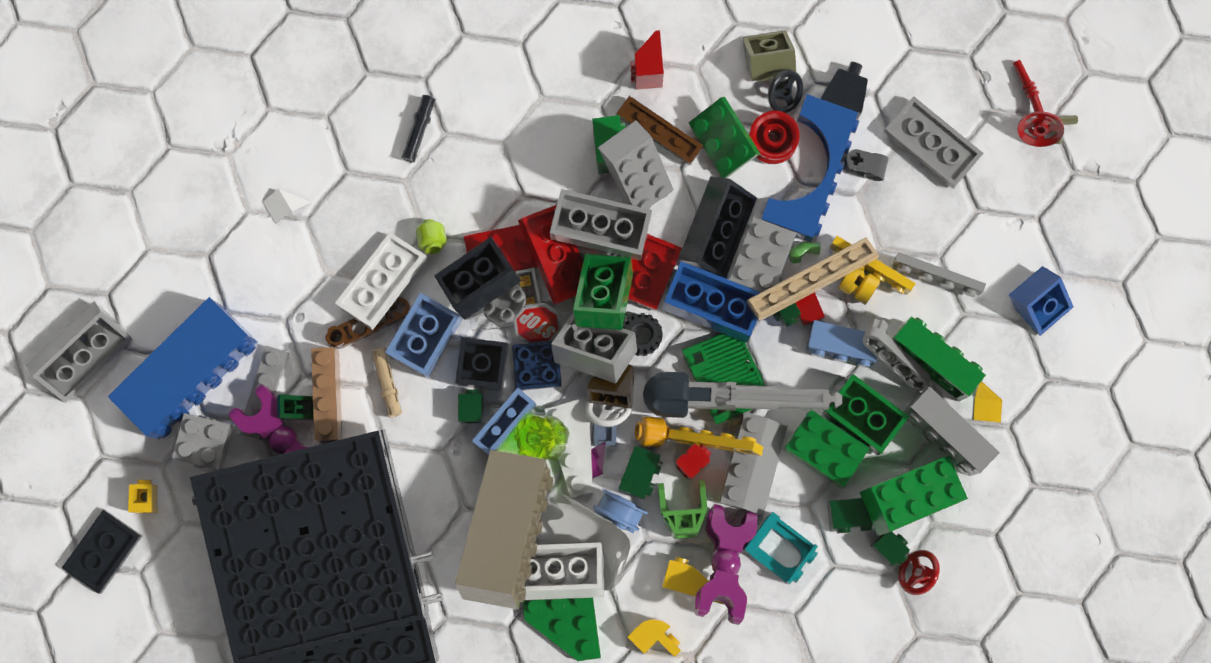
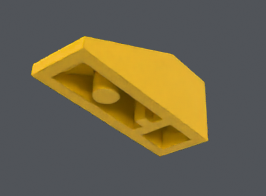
[662,556,725,605]

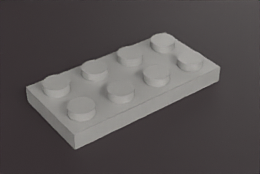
[884,96,984,189]

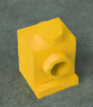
[128,480,158,513]

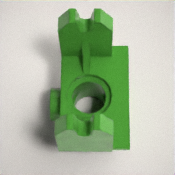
[658,480,708,539]

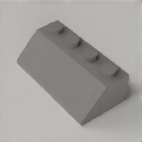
[26,301,133,403]
[719,412,788,516]

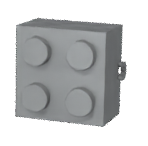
[172,413,234,470]

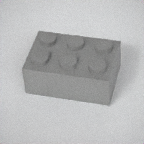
[730,217,796,292]
[551,313,637,383]

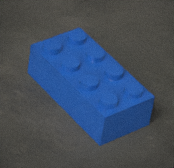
[662,261,761,343]

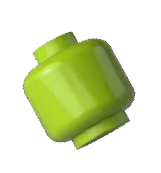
[416,219,447,255]

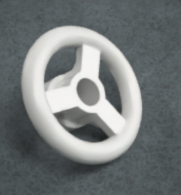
[585,400,631,427]

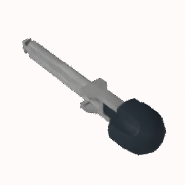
[643,372,842,418]

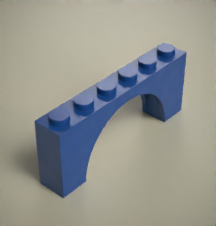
[761,94,860,242]

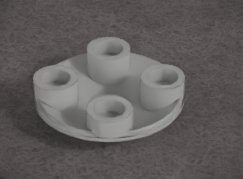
[481,285,526,325]

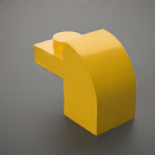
[627,619,681,657]

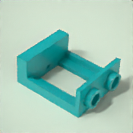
[743,512,818,584]

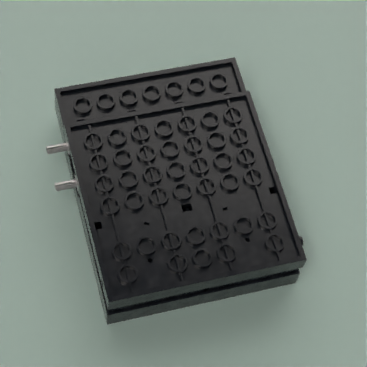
[190,429,444,663]

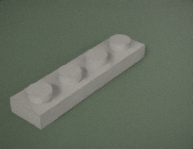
[892,252,986,297]
[238,346,289,440]

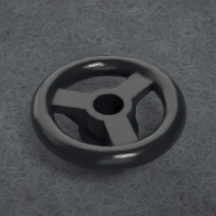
[768,69,803,113]

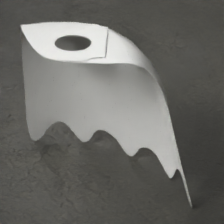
[539,495,631,590]

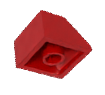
[630,30,664,90]

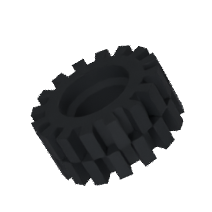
[623,313,663,356]

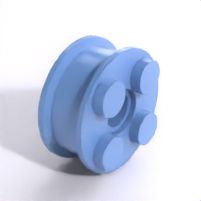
[593,488,648,534]

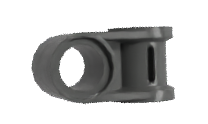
[843,149,889,181]

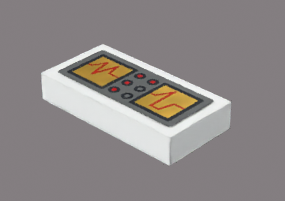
[516,268,541,305]

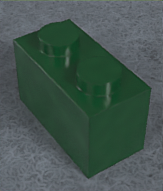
[618,445,663,500]
[827,498,874,534]

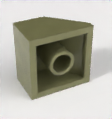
[742,30,796,82]

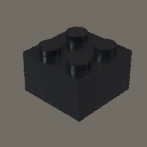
[455,337,509,391]

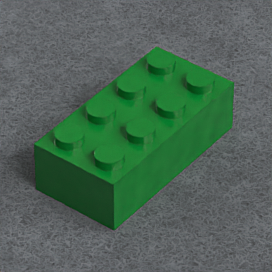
[892,316,986,402]
[859,455,968,536]

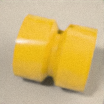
[838,268,881,305]

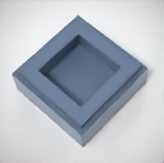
[593,423,616,446]

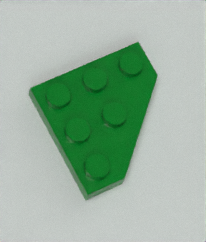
[523,597,601,661]

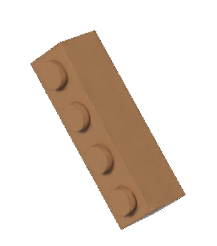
[311,347,342,443]

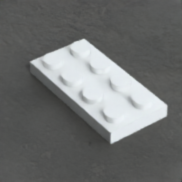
[335,232,427,330]

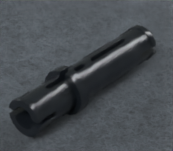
[401,94,436,163]

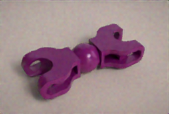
[228,383,309,454]
[694,504,758,625]

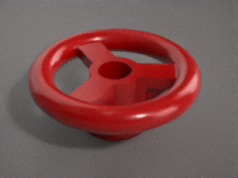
[898,550,940,595]

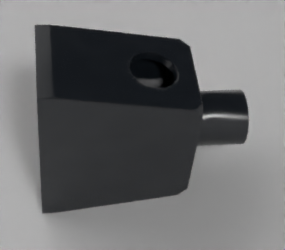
[821,61,868,119]

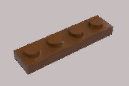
[616,95,703,165]

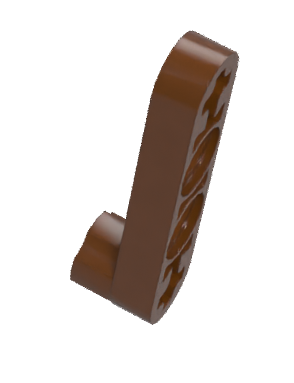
[325,297,411,349]

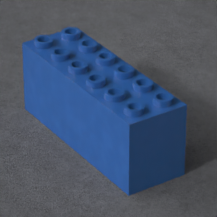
[107,297,258,440]

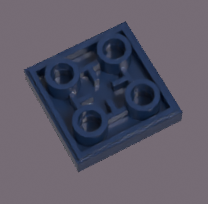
[512,341,562,391]

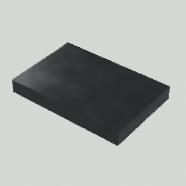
[62,509,143,594]

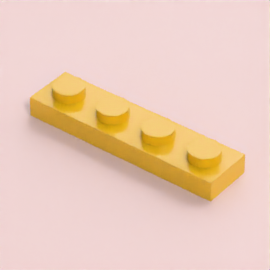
[829,235,916,295]
[668,427,763,456]

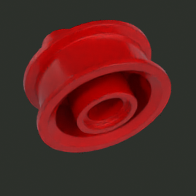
[749,111,800,164]

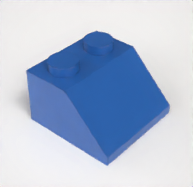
[1009,266,1074,336]

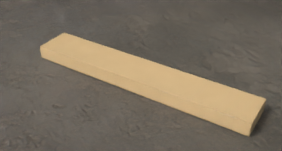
[747,237,879,321]

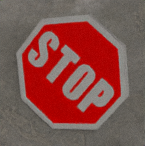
[514,303,561,343]

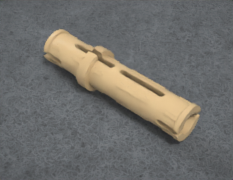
[371,347,403,418]

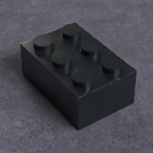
[434,237,522,320]

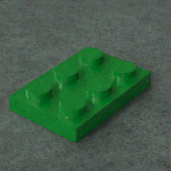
[688,97,760,178]

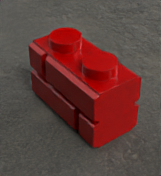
[675,444,711,481]

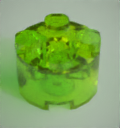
[514,415,570,461]

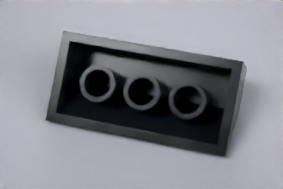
[678,176,757,279]

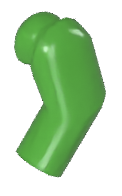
[789,242,821,264]

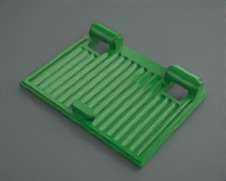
[682,333,765,425]

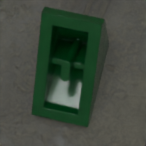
[277,394,314,421]

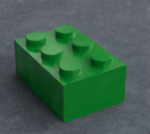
[573,254,633,330]
[822,374,910,456]
[783,409,870,489]

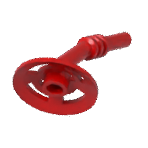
[1013,60,1064,147]

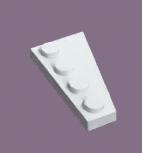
[545,397,593,498]

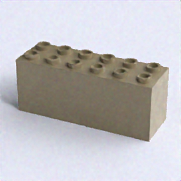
[455,450,553,609]

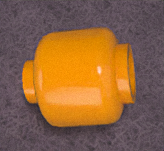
[635,416,670,447]

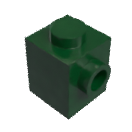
[870,532,910,567]

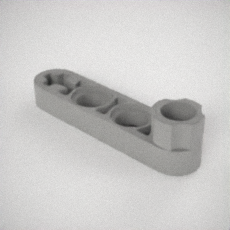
[862,318,931,391]

